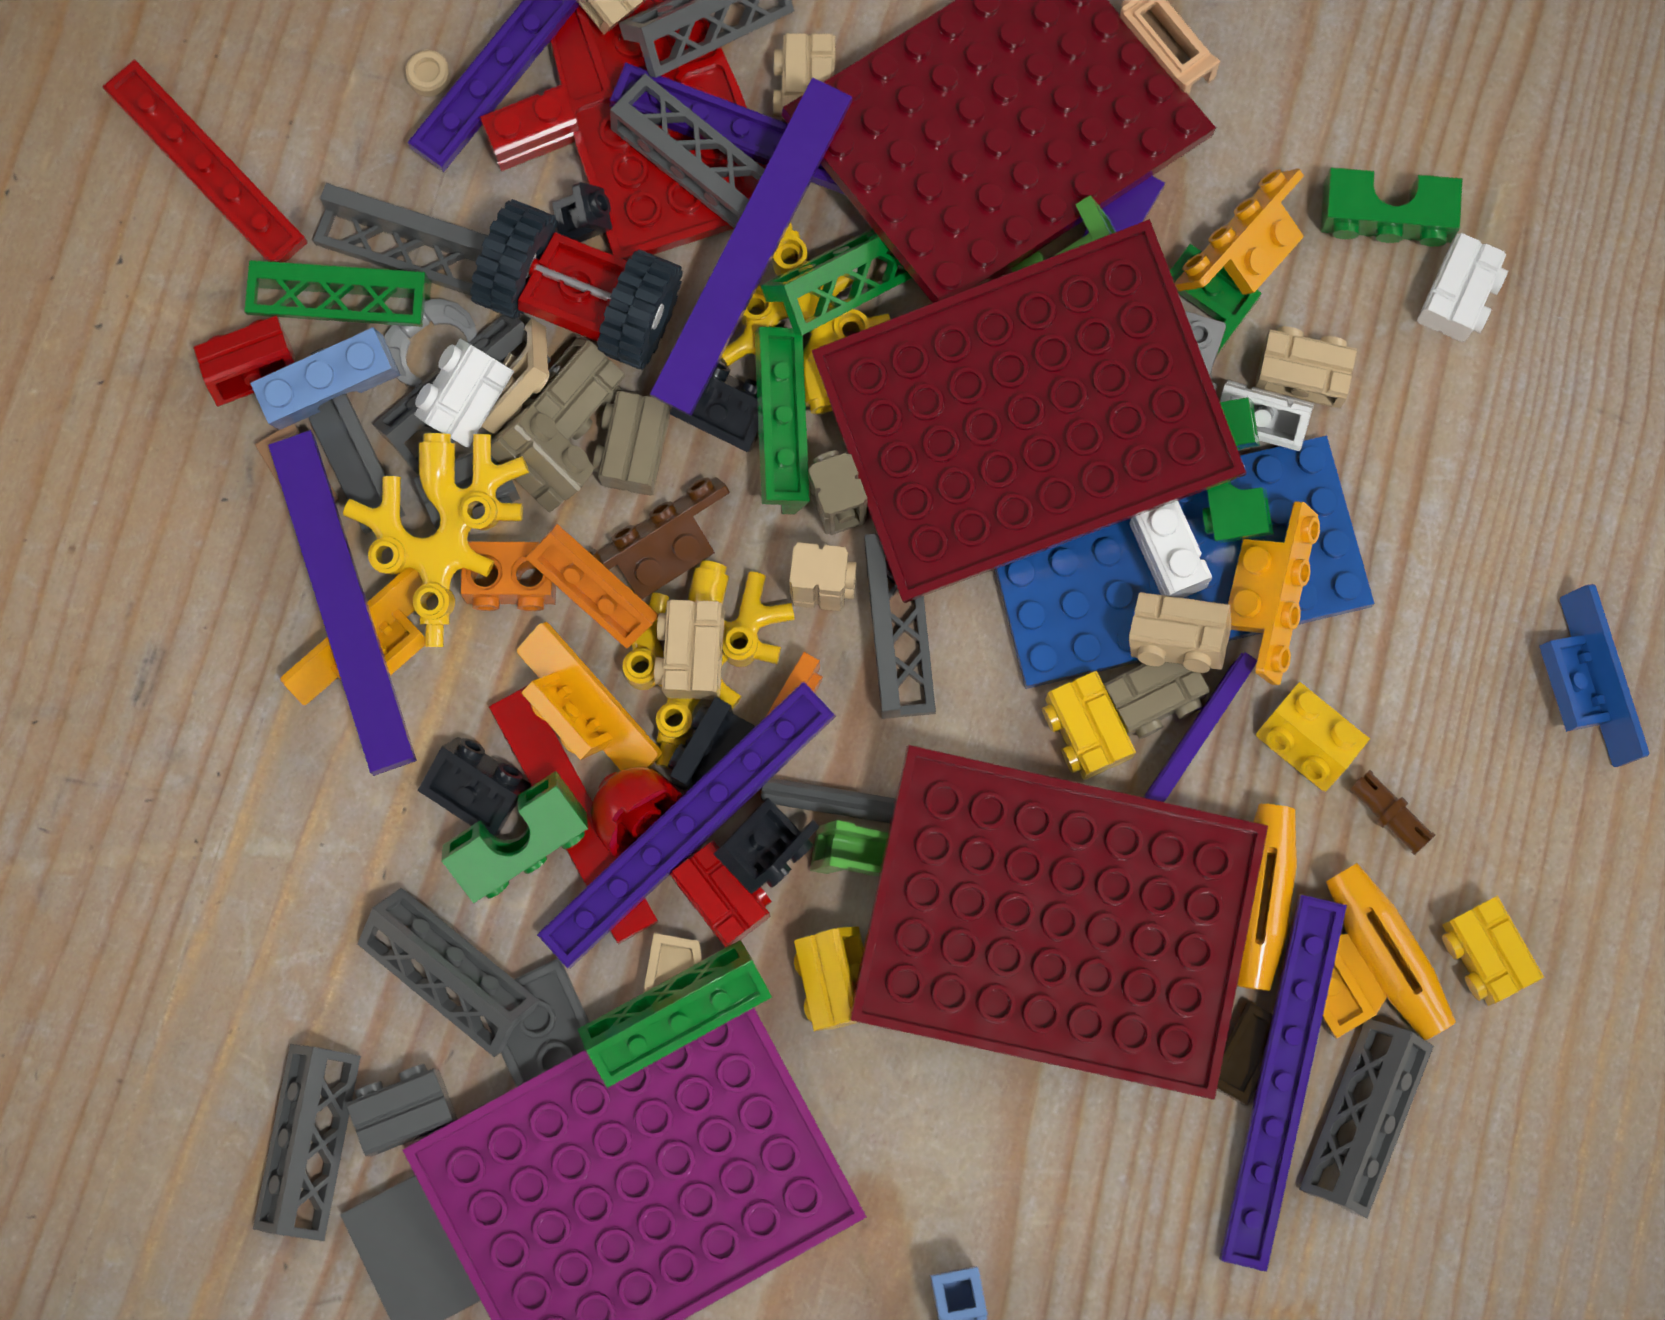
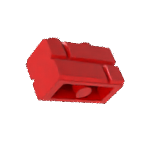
[480,85,579,172]
[193,315,296,407]
[670,840,772,948]

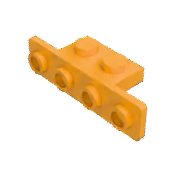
[1175,168,1304,295]
[1228,501,1320,685]
[280,567,434,705]
[517,622,662,771]

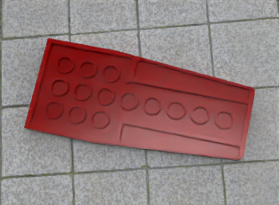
[551,0,767,261]

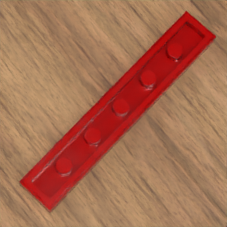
[102,59,308,263]
[489,685,658,944]

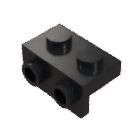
[668,696,755,792]
[714,798,820,894]

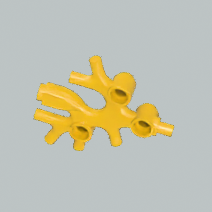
[721,222,890,414]
[343,433,529,647]
[622,560,795,769]

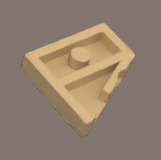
[481,318,550,435]

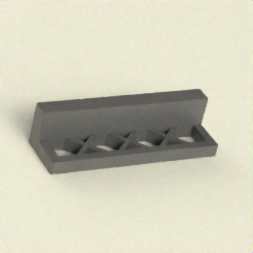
[619,0,794,77]
[610,74,765,229]
[313,183,488,296]
[373,315,551,474]
[308,348,405,535]
[864,533,936,719]
[357,888,539,1058]
[1299,1019,1434,1219]
[253,1044,361,1241]

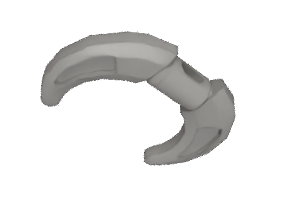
[385,299,477,387]

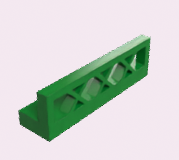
[760,228,912,335]
[244,260,432,327]
[755,327,810,515]
[577,940,772,1088]

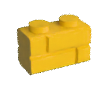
[1042,671,1136,780]
[1442,895,1544,1006]
[794,926,864,1031]

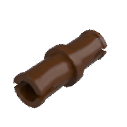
[1349,770,1435,856]

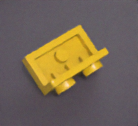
[1256,681,1370,792]

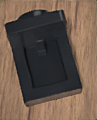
[552,182,613,242]

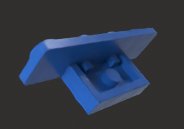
[1539,584,1649,767]

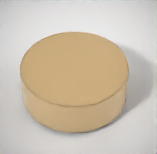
[406,50,451,97]

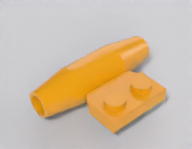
[1237,803,1297,991]
[1322,863,1456,1041]

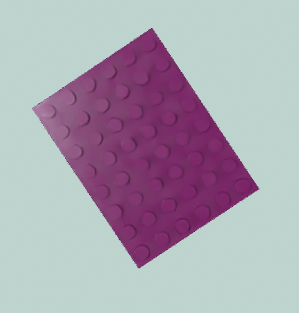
[402,1008,867,1320]

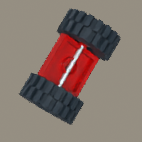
[470,199,683,370]

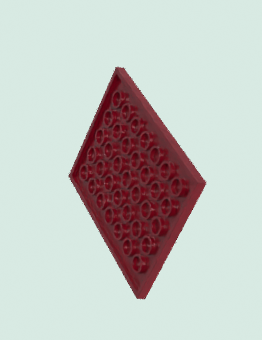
[781,0,1216,303]
[811,219,1246,603]
[849,745,1268,1100]

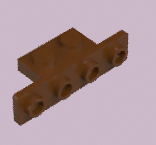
[588,477,730,599]

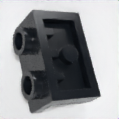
[669,363,759,453]
[417,737,532,837]

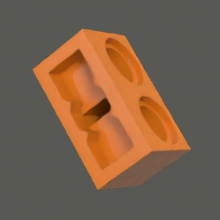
[461,542,556,611]

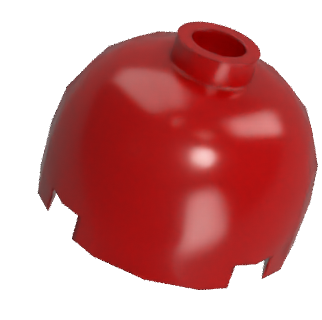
[590,767,682,856]

